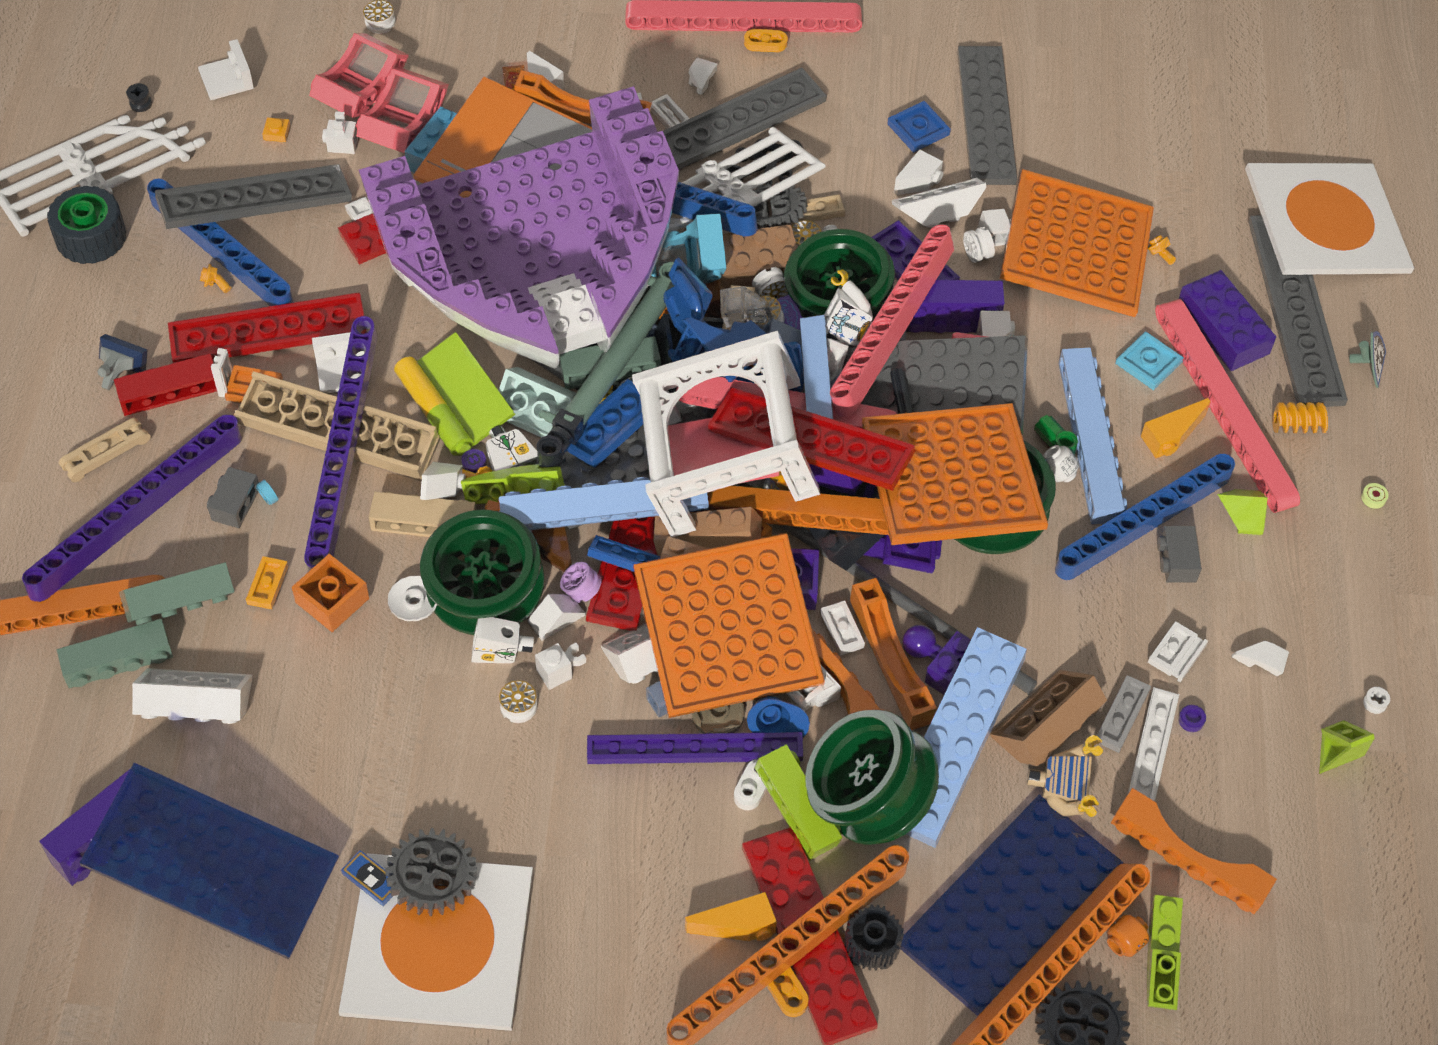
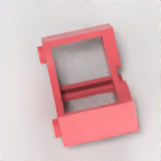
[309,33,409,118]
[356,68,449,153]

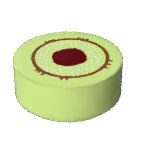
[1361,483,1389,509]

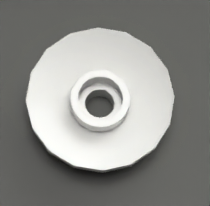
[388,576,437,621]

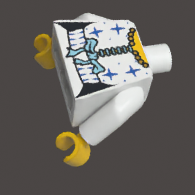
[824,270,873,346]

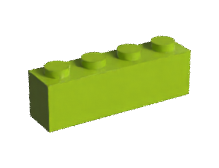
[754,744,843,861]

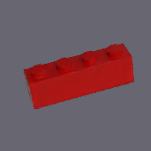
[113,353,217,416]

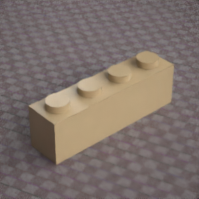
[369,491,476,537]

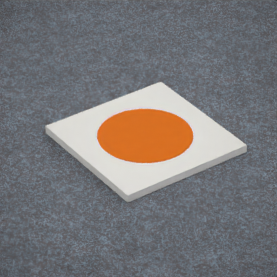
[1245,163,1414,275]
[339,853,533,1031]

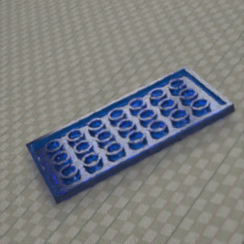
[80,763,339,960]
[900,794,1124,1016]

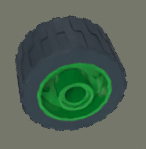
[47,186,126,264]

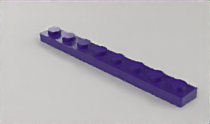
[587,732,803,764]

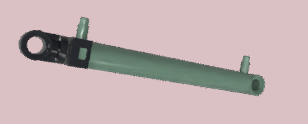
[536,262,674,468]

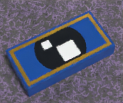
[341,850,393,907]

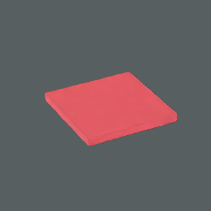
[668,418,779,483]

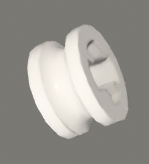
[1363,687,1390,714]

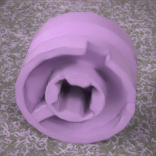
[560,561,601,603]

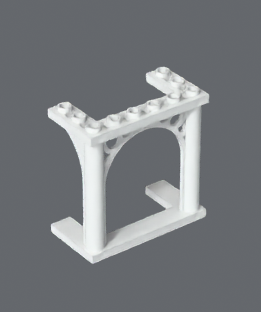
[632,331,820,537]

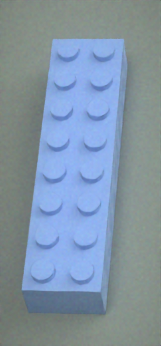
[906,627,1027,848]

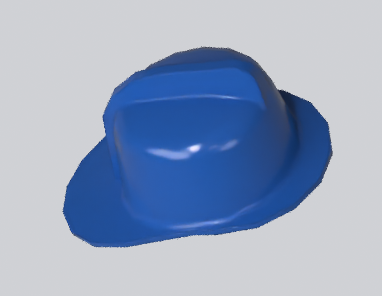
[747,696,810,738]

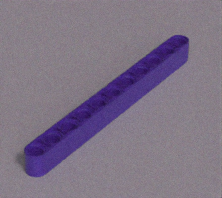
[304,316,378,571]
[22,414,242,602]

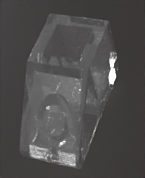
[720,286,774,328]

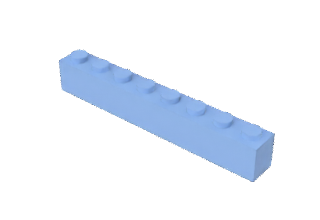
[1058,348,1127,524]
[499,477,709,530]

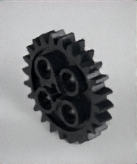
[1035,980,1130,1045]

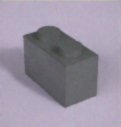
[207,467,259,529]
[1157,526,1202,583]

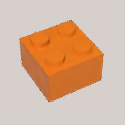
[292,554,369,632]

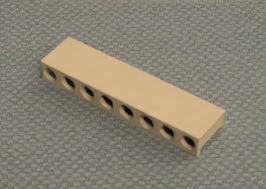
[234,371,440,481]

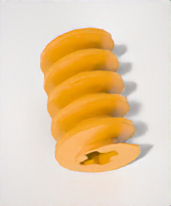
[1272,402,1328,433]

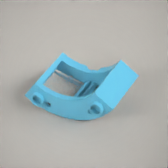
[650,214,726,287]

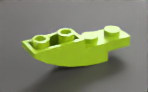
[461,464,565,504]
[1147,895,1183,1010]

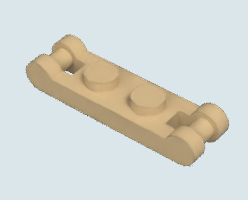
[59,418,151,482]

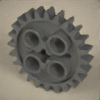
[753,182,808,229]
[385,828,477,916]

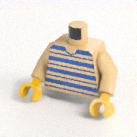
[1027,735,1103,817]

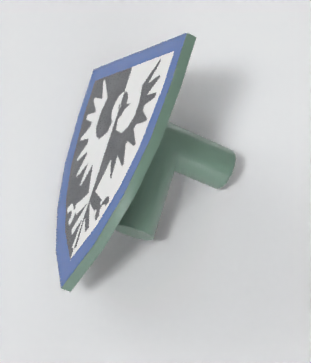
[1349,331,1386,388]

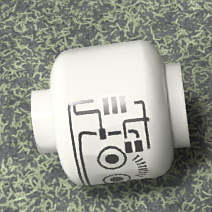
[1043,445,1079,482]

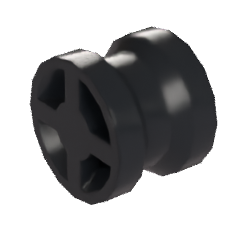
[126,83,152,112]

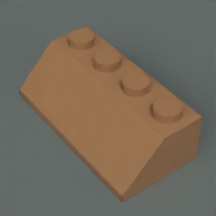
[654,507,762,556]
[990,670,1107,766]

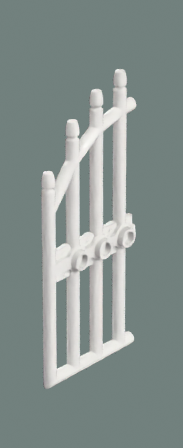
[0,115,206,237]
[668,127,826,232]

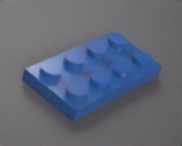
[567,379,643,468]

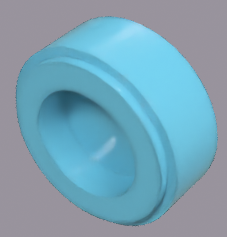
[256,480,279,505]

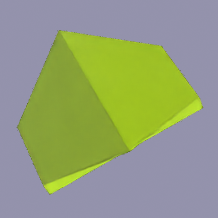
[1217,489,1268,535]
[1319,720,1375,774]

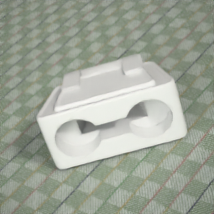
[786,666,841,711]

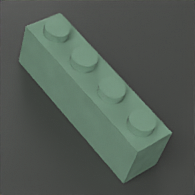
[559,336,661,389]
[119,562,234,625]
[56,618,173,688]

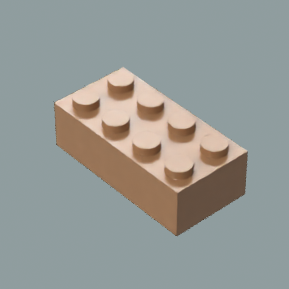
[718,224,797,289]

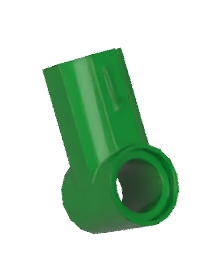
[1034,415,1078,456]

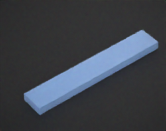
[800,315,833,419]

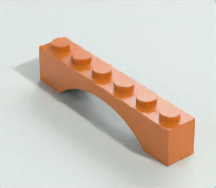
[515,70,652,124]
[850,578,937,730]
[810,624,884,715]
[1111,788,1277,914]

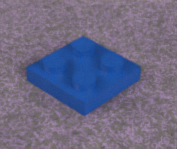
[887,101,951,153]

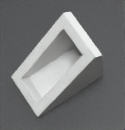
[528,594,585,641]

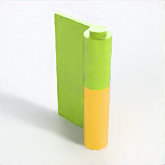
[394,332,516,456]

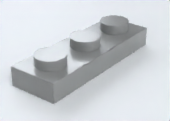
[1097,675,1151,753]

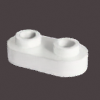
[734,760,767,810]

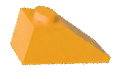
[1141,398,1211,458]
[685,892,777,941]

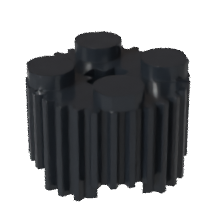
[844,904,904,971]

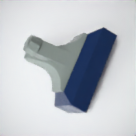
[97,334,148,390]

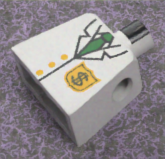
[486,426,538,471]
[471,617,534,663]

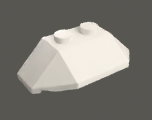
[892,178,986,228]

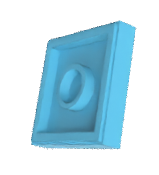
[1115,331,1184,391]

